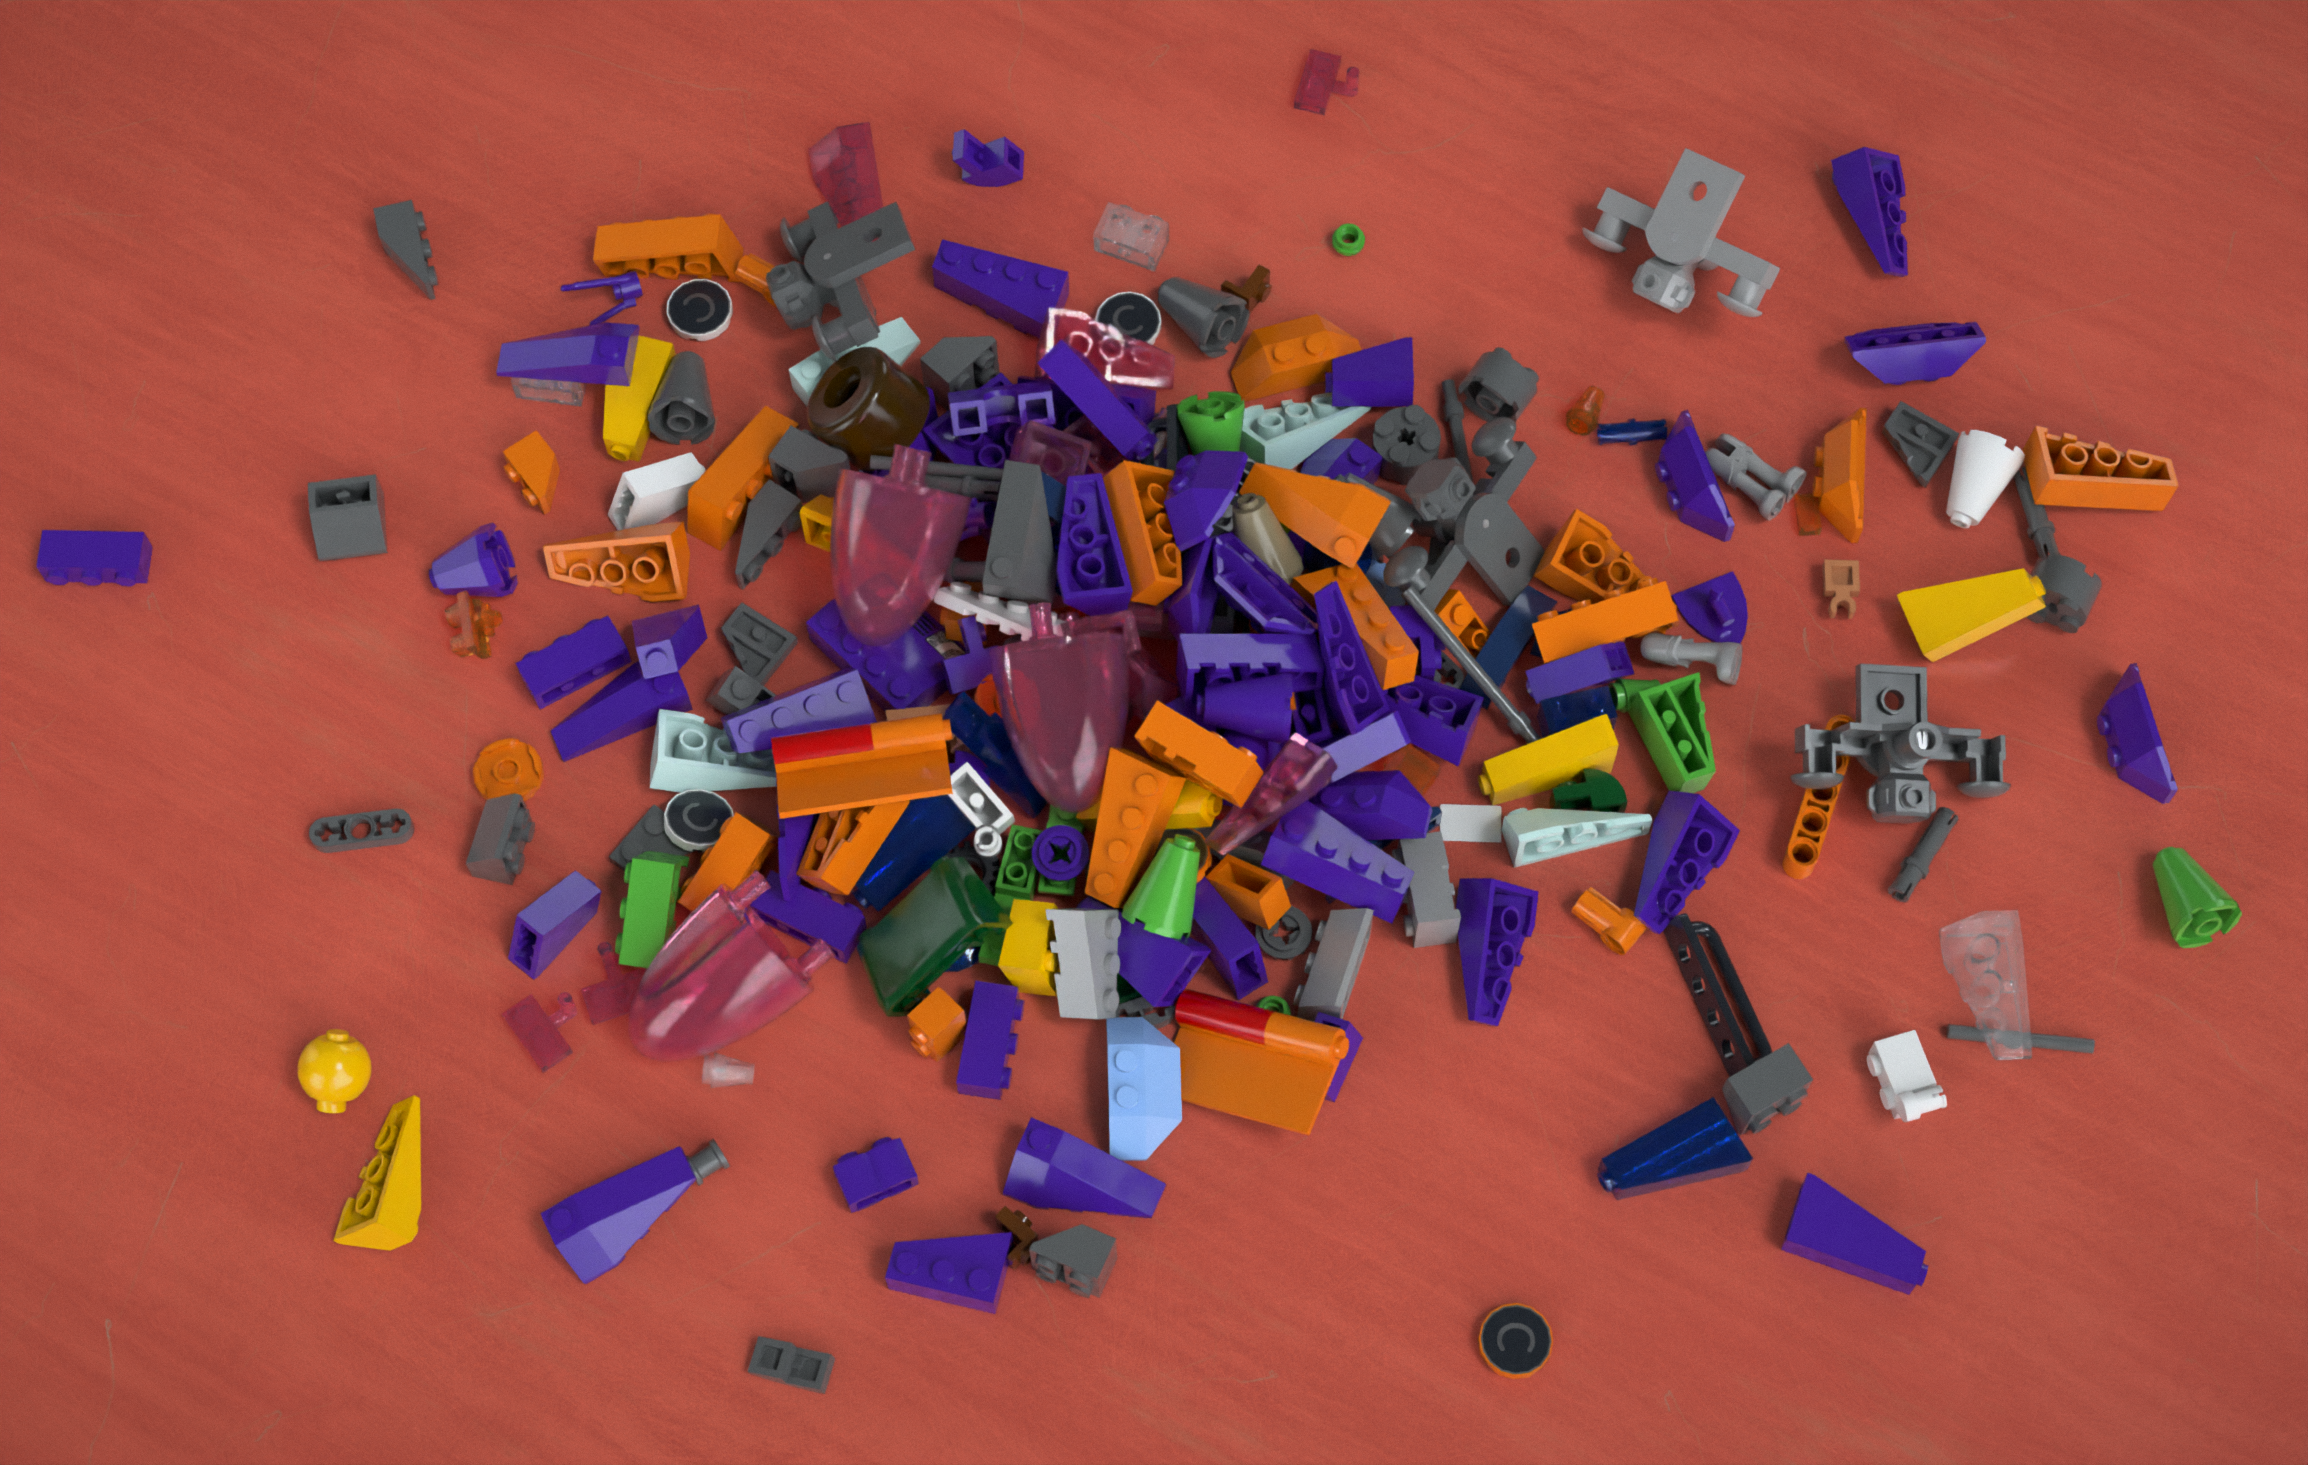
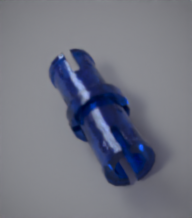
[1597,418,1667,445]

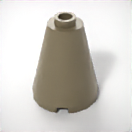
[1232,493,1303,584]

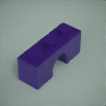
[947,380,1055,436]

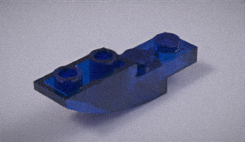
[942,692,1053,819]

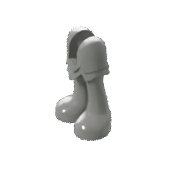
[1705,433,1807,520]
[1640,633,1743,685]

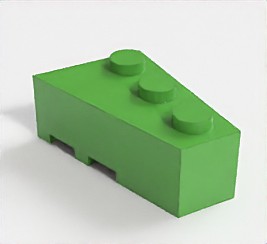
[1628,672,1716,793]
[615,851,689,970]

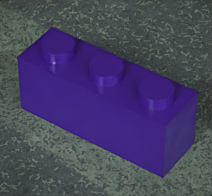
[36,530,153,586]
[516,615,632,710]
[750,870,867,964]
[956,980,1025,1100]

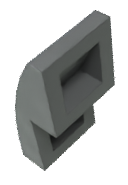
[747,1336,836,1394]

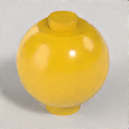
[297,1029,372,1113]

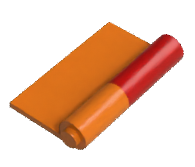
[771,713,953,819]
[1174,989,1349,1136]

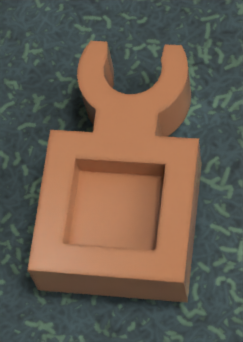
[1822,559,1860,619]

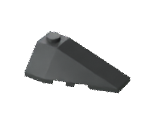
[982,460,1057,605]

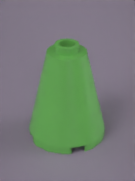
[1177,391,1245,456]
[1121,834,1200,939]
[2153,847,2242,948]

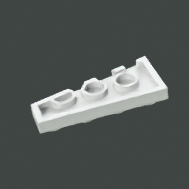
[934,582,1070,644]

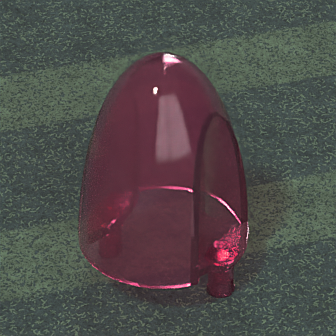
[830,444,972,646]
[989,603,1129,813]
[628,870,836,1062]

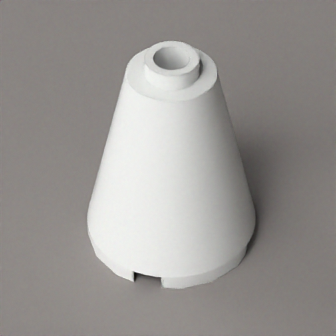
[1946,430,2025,529]

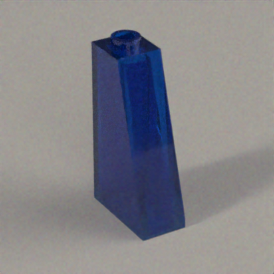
[852,795,975,912]
[1597,1097,1753,1200]

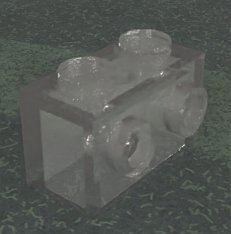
[1093,202,1169,272]

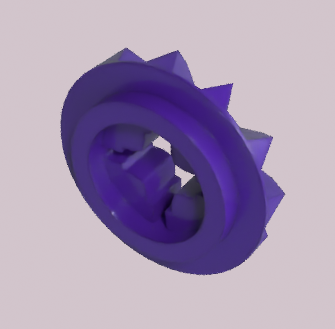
[1032,825,1089,882]

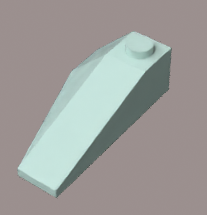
[789,317,921,407]
[1240,393,1371,469]
[650,709,777,793]
[1501,808,1652,868]

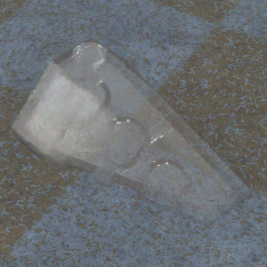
[1939,910,2032,1060]

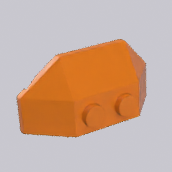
[1231,314,1362,402]
[1813,408,1867,544]

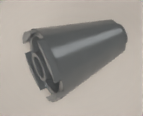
[1158,277,1250,358]
[648,351,715,445]
[1333,472,1422,564]

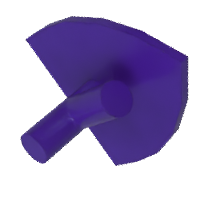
[1671,571,1748,644]

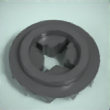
[1255,906,1312,961]

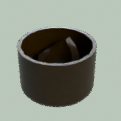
[807,347,930,471]

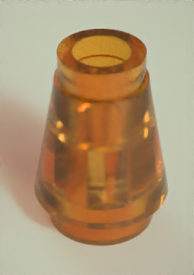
[1566,386,1605,436]

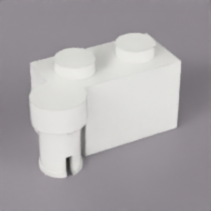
[946,762,1015,858]
[1867,1030,1947,1122]

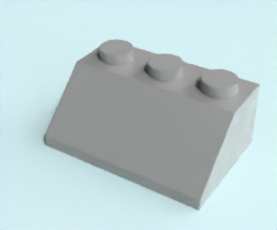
[1293,908,1374,1021]

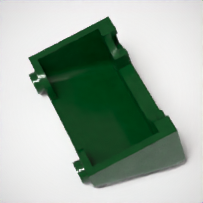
[857,856,1013,1017]

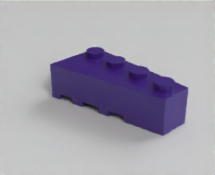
[1176,634,1325,708]
[1382,675,1484,766]

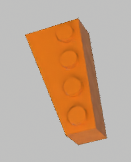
[593,213,744,282]
[687,405,799,551]
[2022,426,2179,511]
[1103,460,1182,606]
[1292,563,1419,690]
[1532,578,1679,664]
[1085,747,1187,908]

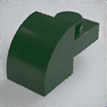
[1549,769,1628,813]

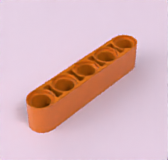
[1782,714,1855,879]

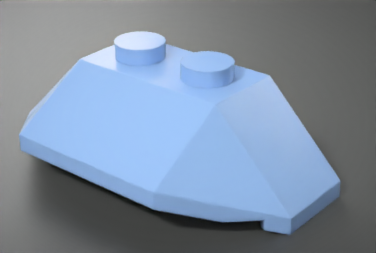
[1106,1017,1182,1161]

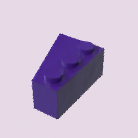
[885,1232,1014,1314]

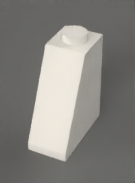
[608,452,706,530]

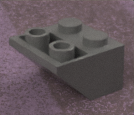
[920,336,1000,411]
[768,426,854,503]
[308,474,388,561]
[466,793,535,885]
[1722,1043,1813,1136]
[1029,1224,1117,1298]

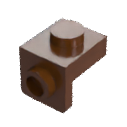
[1221,264,1272,313]
[995,1206,1039,1270]

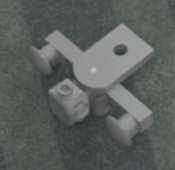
[1582,148,1781,317]

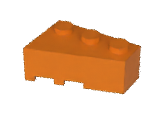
[1135,700,1264,808]
[796,800,911,895]
[678,812,780,928]

